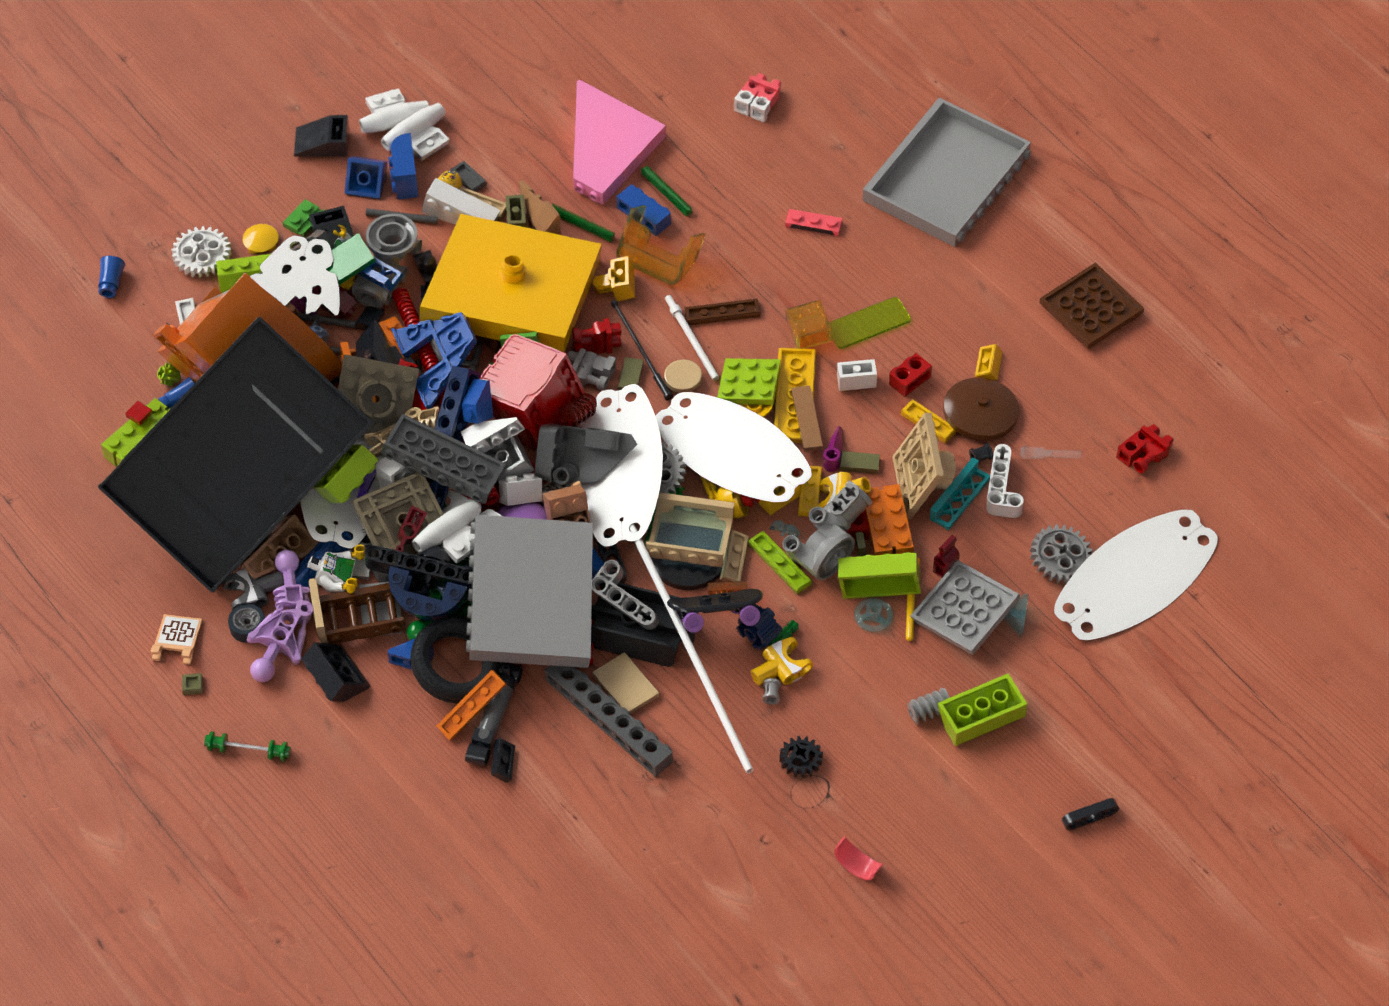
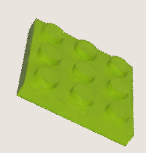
[717,358,781,405]

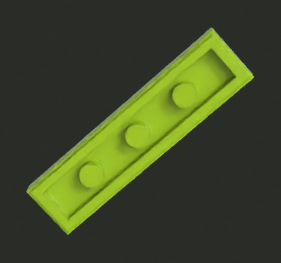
[748,531,812,595]

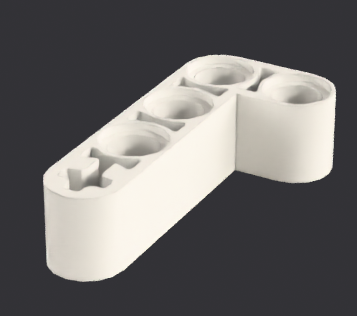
[986,444,1024,518]

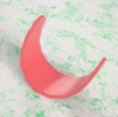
[834,836,883,880]

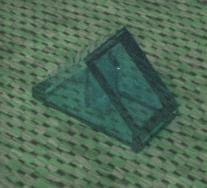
[1003,594,1029,637]

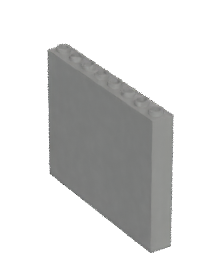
[862,98,1031,247]
[466,515,593,668]

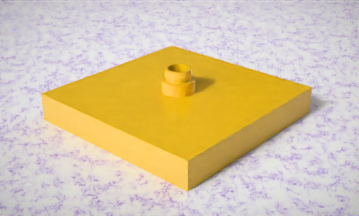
[419,214,602,352]

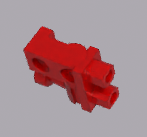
[572,318,622,354]
[1116,424,1174,474]

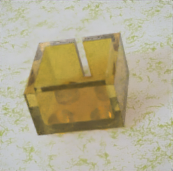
[785,300,833,349]

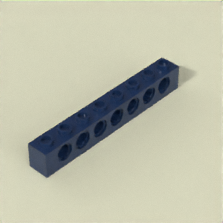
[425,366,481,512]

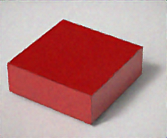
[125,401,153,426]

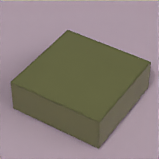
[855,532,866,557]
[182,673,203,695]

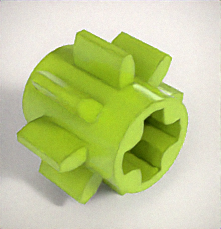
[157,363,181,386]

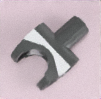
[223,569,284,609]

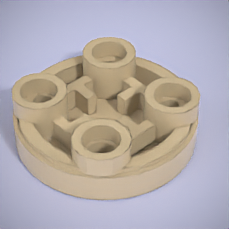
[664,360,702,393]

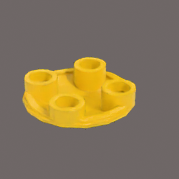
[243,224,279,254]

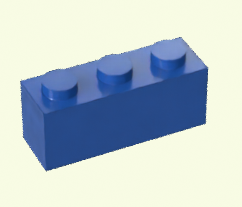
[616,184,671,236]

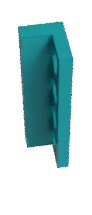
[930,457,990,530]

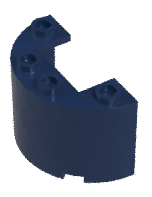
[389,566,468,622]

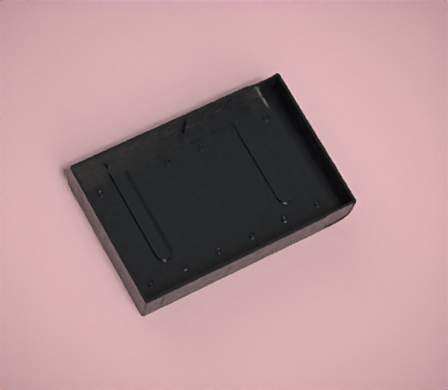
[98,317,372,592]

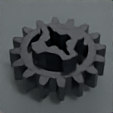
[779,736,823,778]

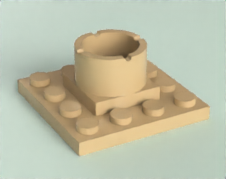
[892,413,956,520]

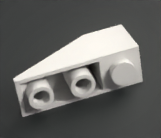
[461,417,525,453]

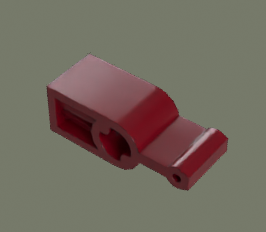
[395,505,427,552]
[933,535,960,578]

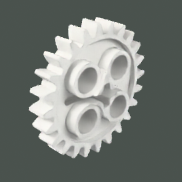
[172,226,232,278]

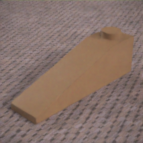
[519,180,561,235]
[241,514,318,579]

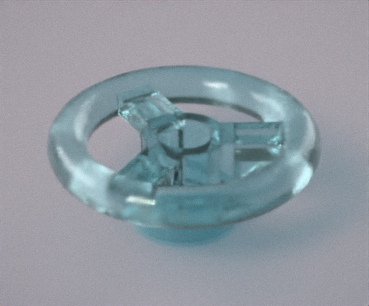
[854,598,893,632]

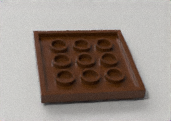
[1039,262,1144,349]

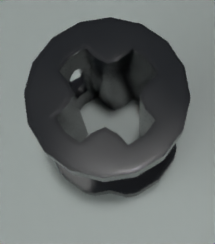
[969,443,993,462]

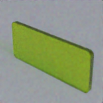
[826,297,911,349]

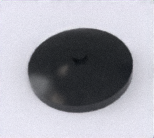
[651,525,722,590]

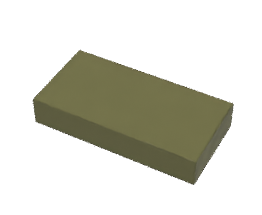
[618,357,644,393]
[840,451,880,474]

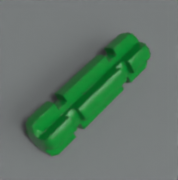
[768,620,799,647]

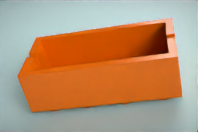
[865,484,914,556]

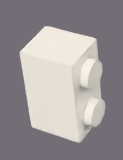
[837,359,877,391]
[499,473,542,506]

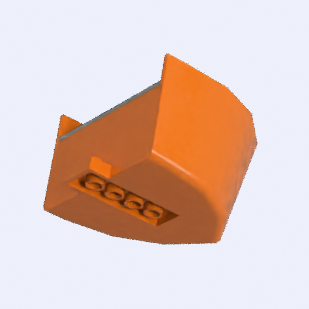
[152,272,342,383]

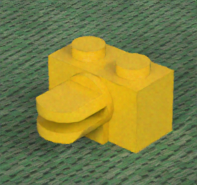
[593,256,635,301]

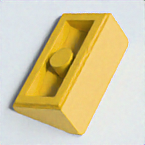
[975,344,1002,381]

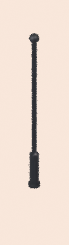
[611,300,673,401]

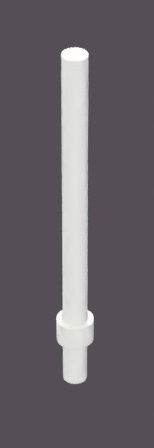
[665,295,719,381]

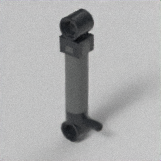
[465,662,523,767]

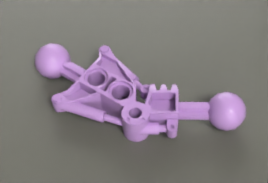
[247,549,313,683]

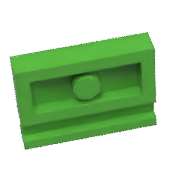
[283,199,324,238]

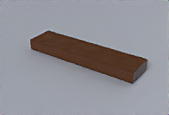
[685,298,760,325]

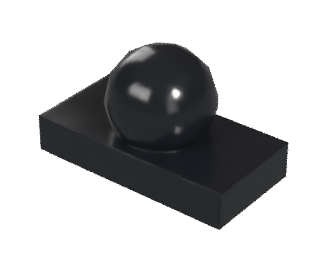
[413,250,437,285]

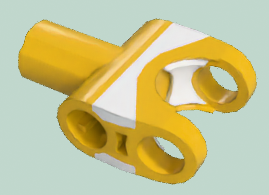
[817,472,871,508]
[750,637,814,686]

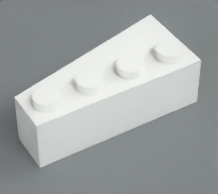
[421,178,500,225]

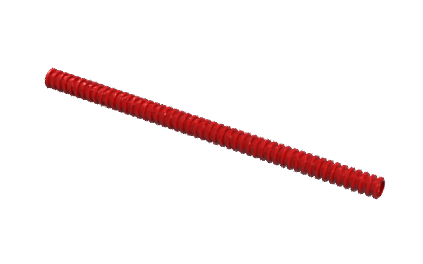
[392,287,500,505]

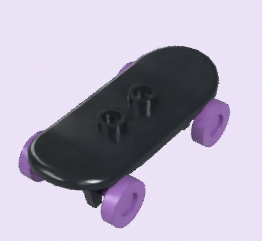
[667,589,763,633]

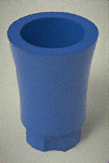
[98,256,125,298]
[158,377,195,410]

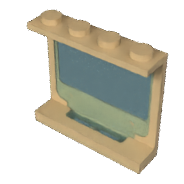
[646,492,734,568]

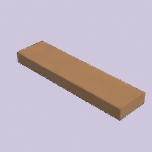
[791,385,823,452]

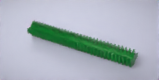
[641,166,693,216]
[552,203,615,242]

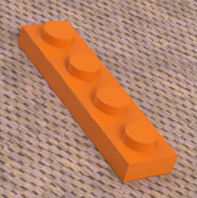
[436,670,507,741]

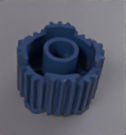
[736,604,783,650]

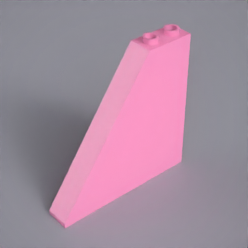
[573,80,666,205]

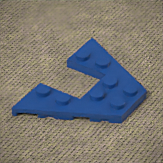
[391,312,477,409]

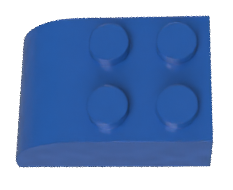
[388,133,419,200]

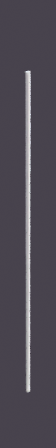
[574,411,754,774]

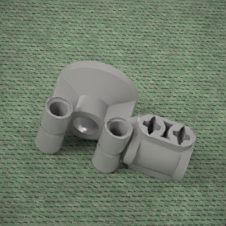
[352,214,422,308]
[782,480,873,581]

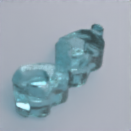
[770,520,800,538]

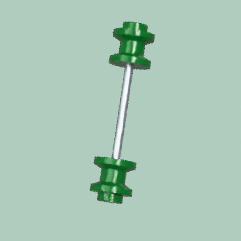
[204,731,291,762]

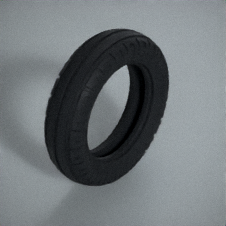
[410,617,501,703]

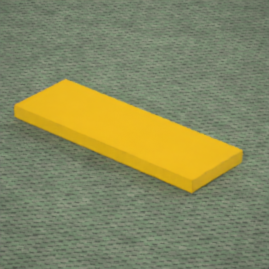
[774,348,816,443]

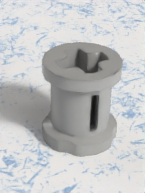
[762,678,781,705]

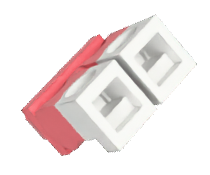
[734,73,781,122]

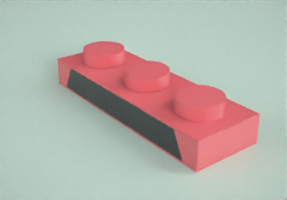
[785,209,842,236]

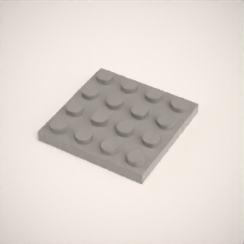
[910,560,1020,655]

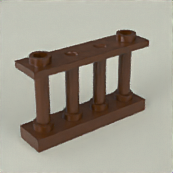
[320,583,406,645]

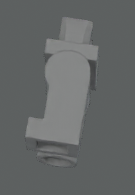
[568,348,616,391]

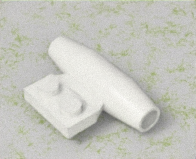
[359,89,429,133]
[381,103,450,161]
[412,500,481,563]

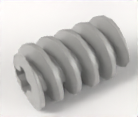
[907,688,950,724]

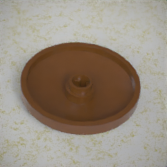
[943,378,1019,440]

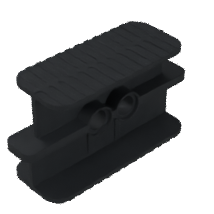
[591,583,695,667]

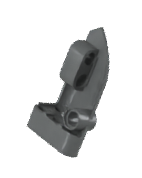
[535,423,638,485]

